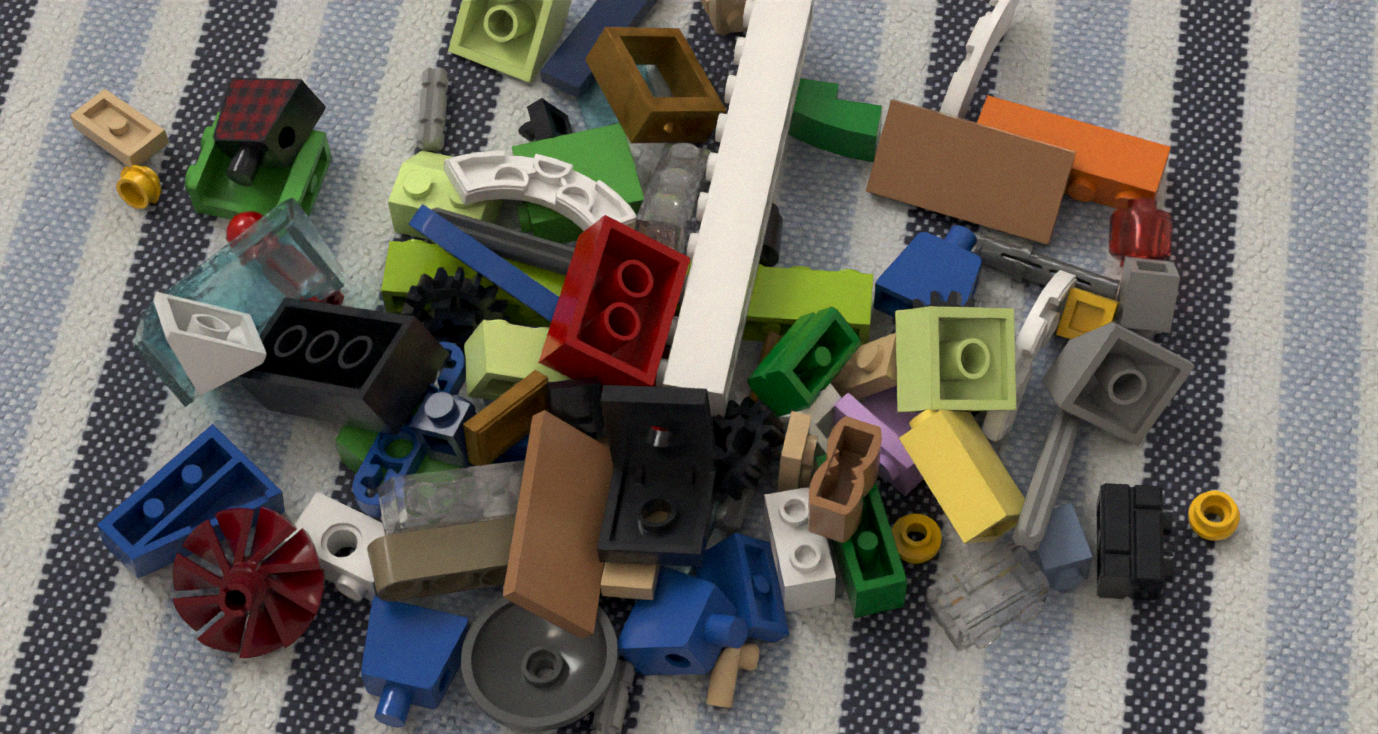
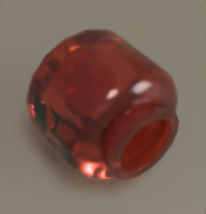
[1108,198,1173,268]

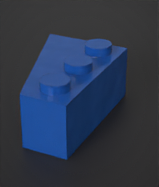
[97,424,285,579]

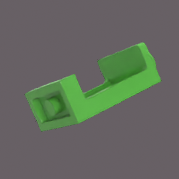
[185,112,332,235]

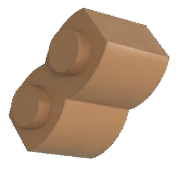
[808,416,882,543]

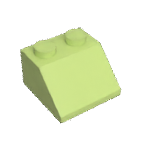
[448,0,572,83]
[388,150,504,240]
[895,306,1016,412]

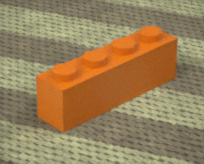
[977,95,1171,218]

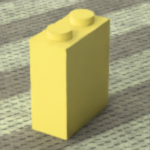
[899,409,1025,544]

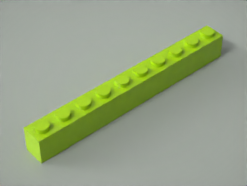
[381,239,874,346]

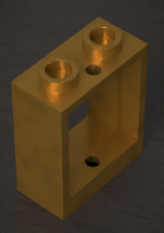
[585,27,727,143]

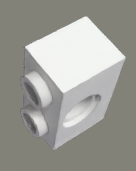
[764,487,836,612]
[284,491,402,601]

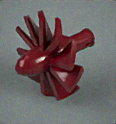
[173,507,325,658]

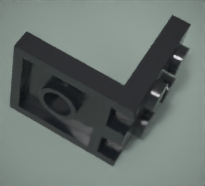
[597,385,720,567]

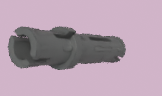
[974,233,1120,300]

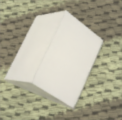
[153,292,267,396]

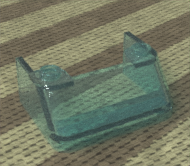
[133,197,345,407]

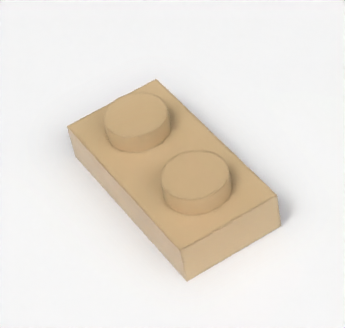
[70,89,169,168]
[830,332,897,400]
[777,411,818,492]

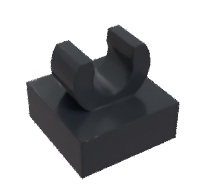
[518,98,573,141]
[547,377,603,434]

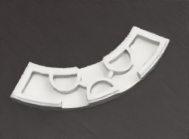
[940,0,1019,119]
[444,151,640,231]
[982,270,1077,442]

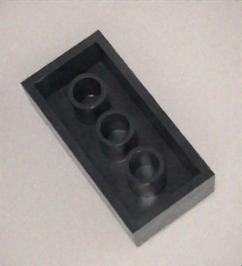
[236,297,449,435]

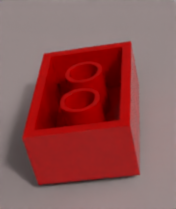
[538,215,691,393]

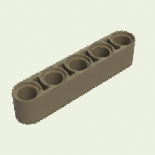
[367,516,605,602]

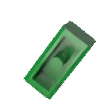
[747,306,861,417]

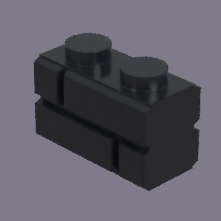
[1096,483,1174,601]

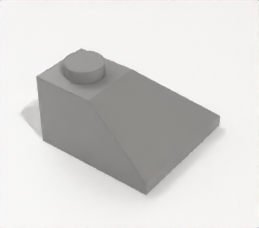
[1042,322,1195,446]

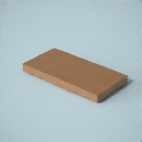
[866,99,1077,245]
[502,410,614,639]

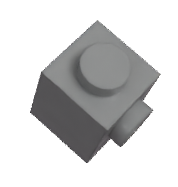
[1117,257,1180,337]

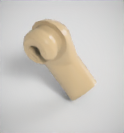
[706,643,760,708]

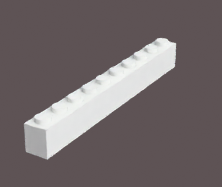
[656,0,814,418]

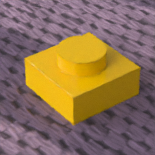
[1056,287,1121,339]

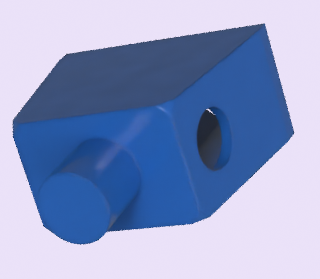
[873,225,983,318]
[617,565,748,675]
[361,596,470,728]

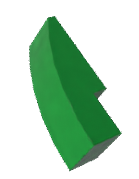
[788,78,882,163]

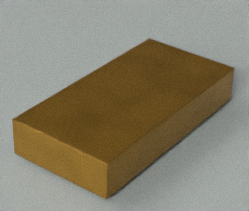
[463,370,549,469]

